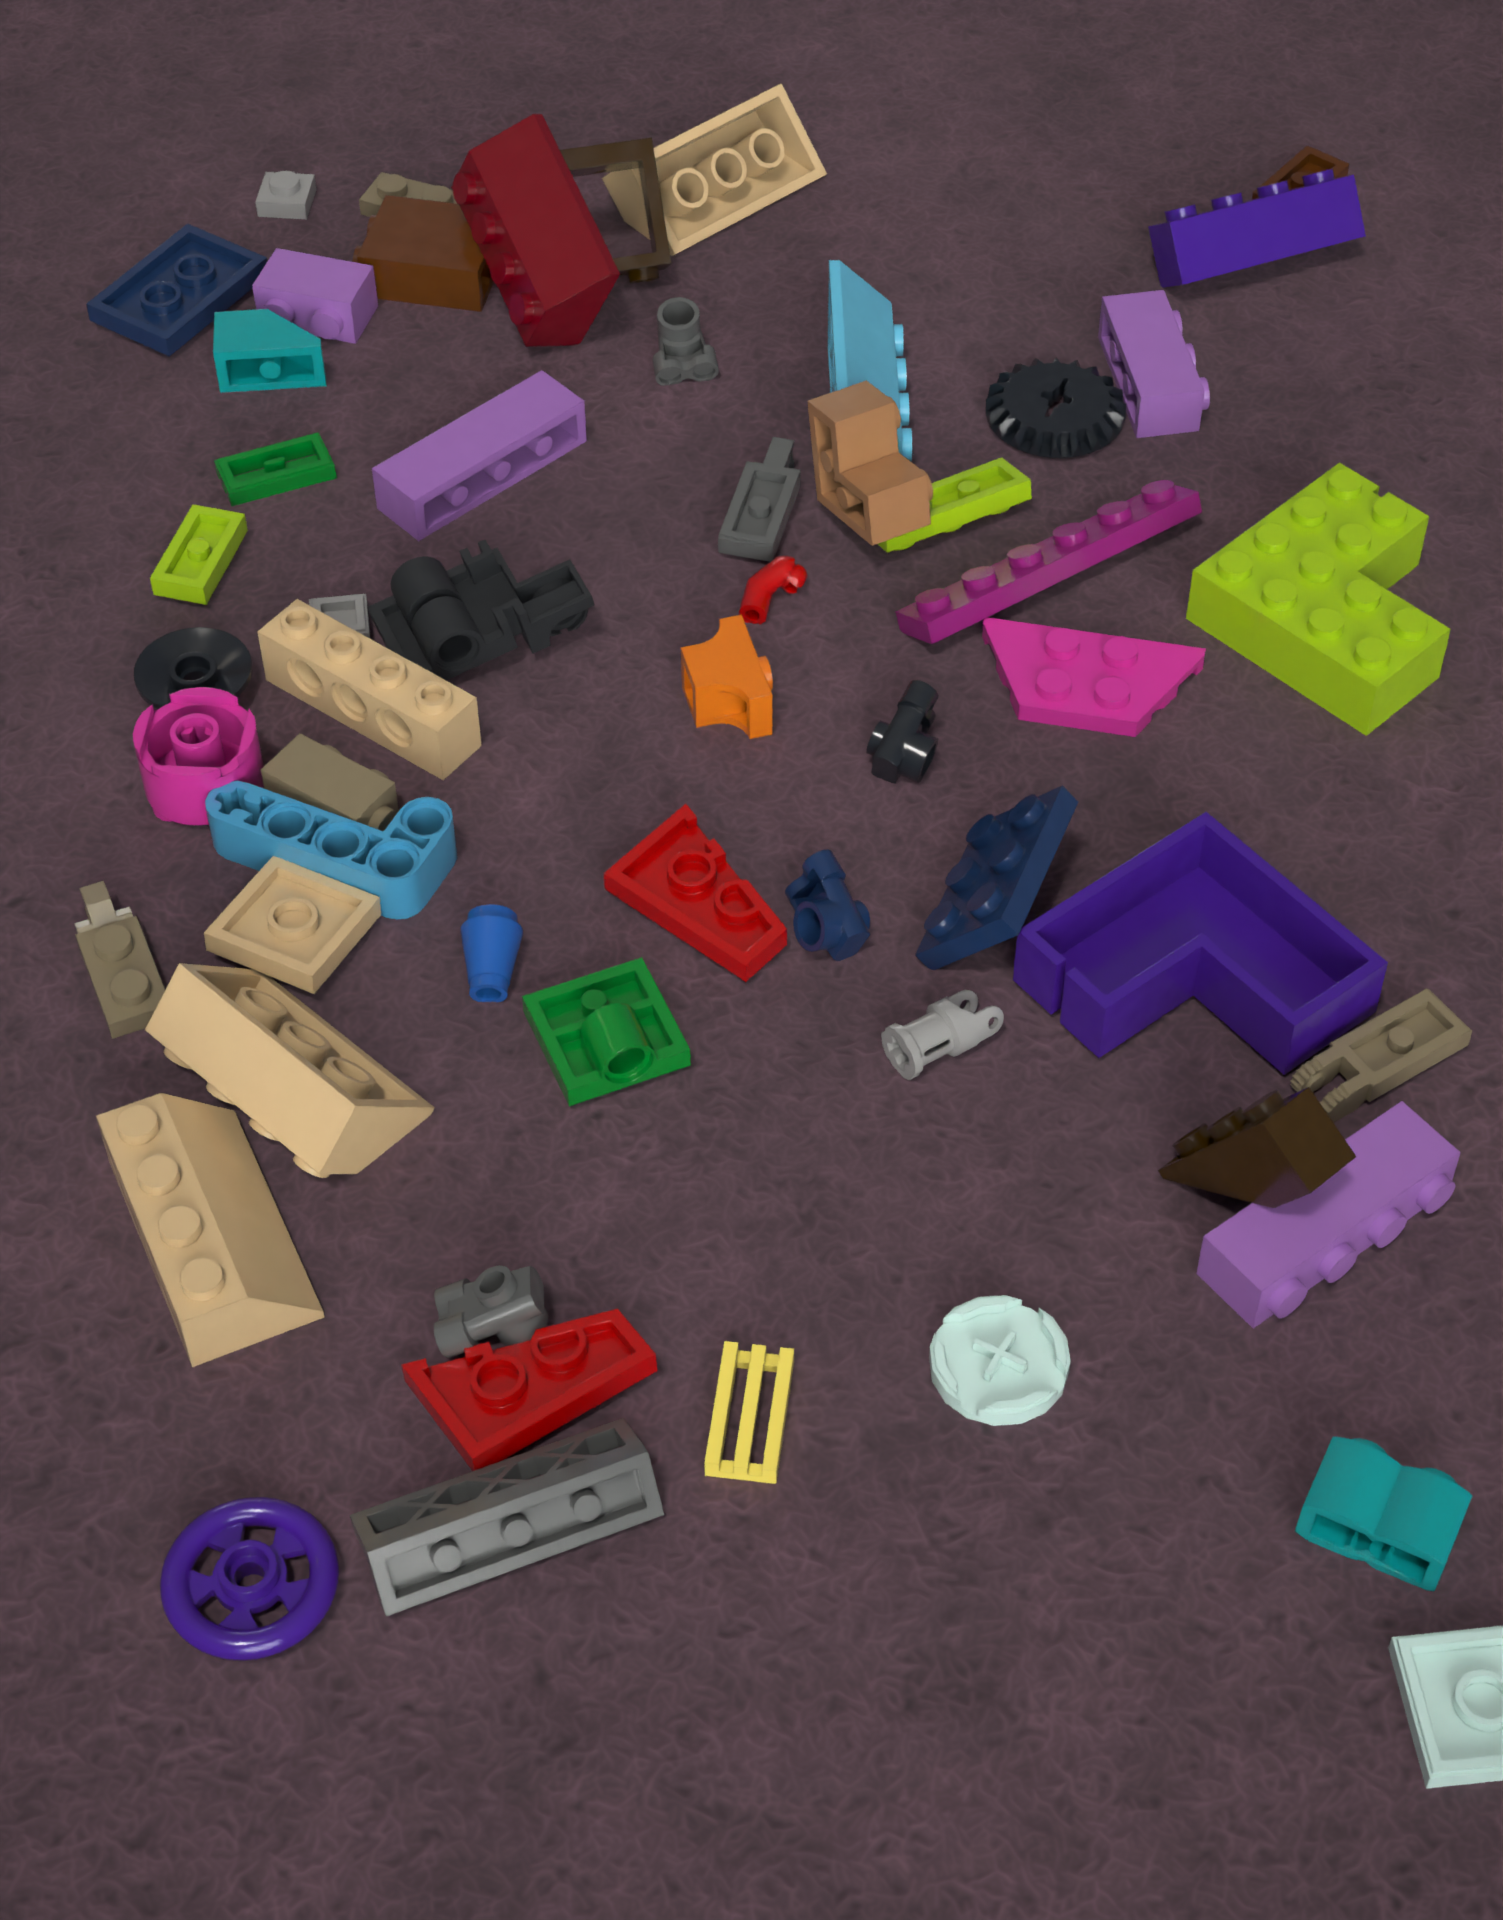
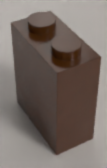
[352,195,494,312]

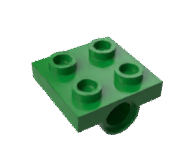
[522,957,691,1106]

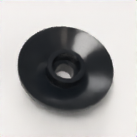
[134,627,253,709]

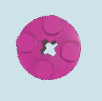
[133,687,264,825]

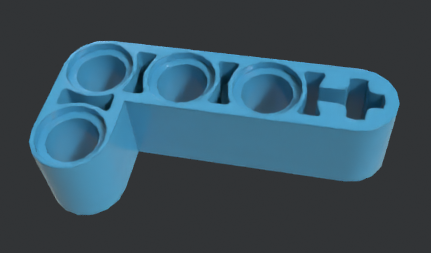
[205,781,458,920]

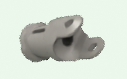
[881,990,1004,1080]

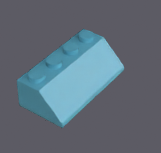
[827,260,912,461]

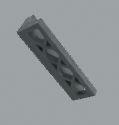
[350,1418,664,1617]

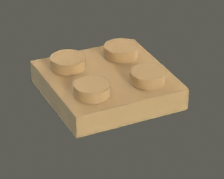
[204,856,381,994]

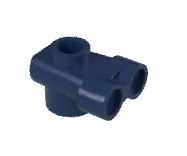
[785,849,870,961]

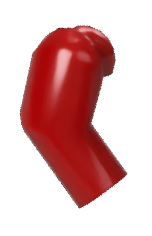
[739,555,807,624]

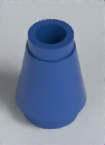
[460,904,523,1002]

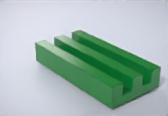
[214,433,337,507]

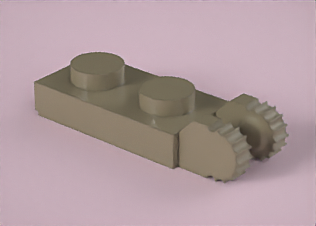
[1290,989,1472,1123]

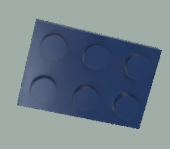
[86,224,268,357]
[915,785,1078,970]

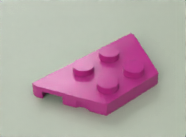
[982,617,1206,737]

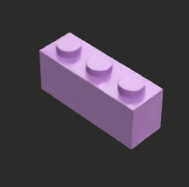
[1098,290,1210,438]

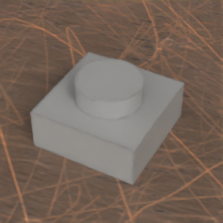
[255,171,317,219]

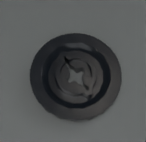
[985,357,1126,458]

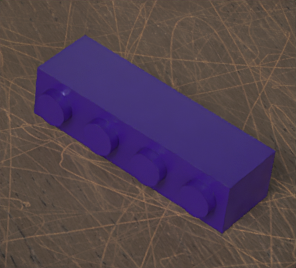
[1148,169,1366,288]

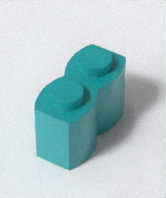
[1295,1436,1473,1591]

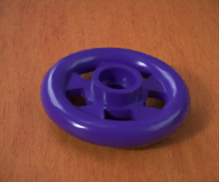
[160,1497,339,1660]

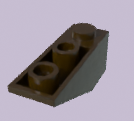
[1158,1087,1357,1208]

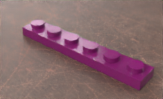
[895,480,1202,644]

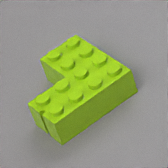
[1186,462,1451,736]

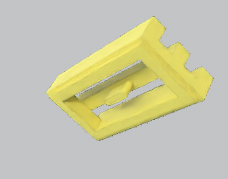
[704,1341,794,1484]

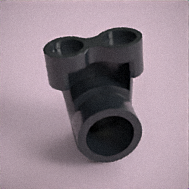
[866,680,939,784]

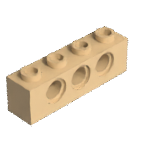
[257,599,482,780]

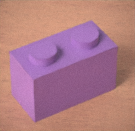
[252,248,378,344]

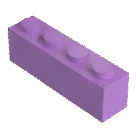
[372,370,587,541]
[1196,1101,1461,1328]

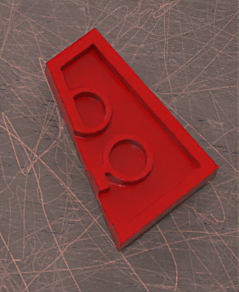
[604,803,787,982]
[401,1308,658,1471]

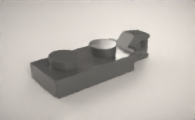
[718,437,801,562]

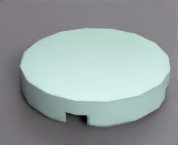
[929,1295,1071,1426]

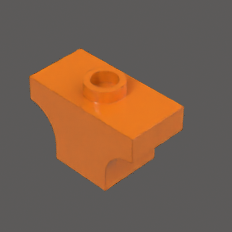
[681,615,773,739]

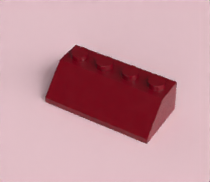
[451,114,620,347]

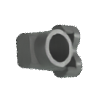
[652,297,719,386]
[434,1265,548,1358]

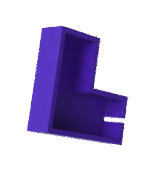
[1013,812,1388,1075]

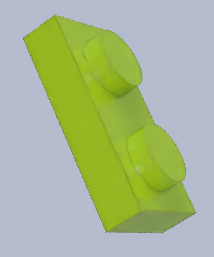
[150,504,248,605]

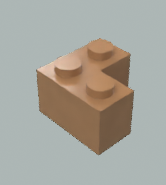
[807,380,933,546]

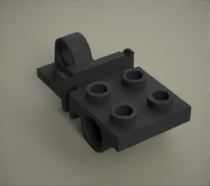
[367,539,595,680]

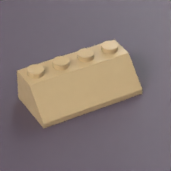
[602,83,827,256]
[145,963,435,1178]
[96,1093,324,1367]

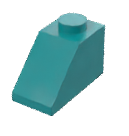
[213,309,327,393]

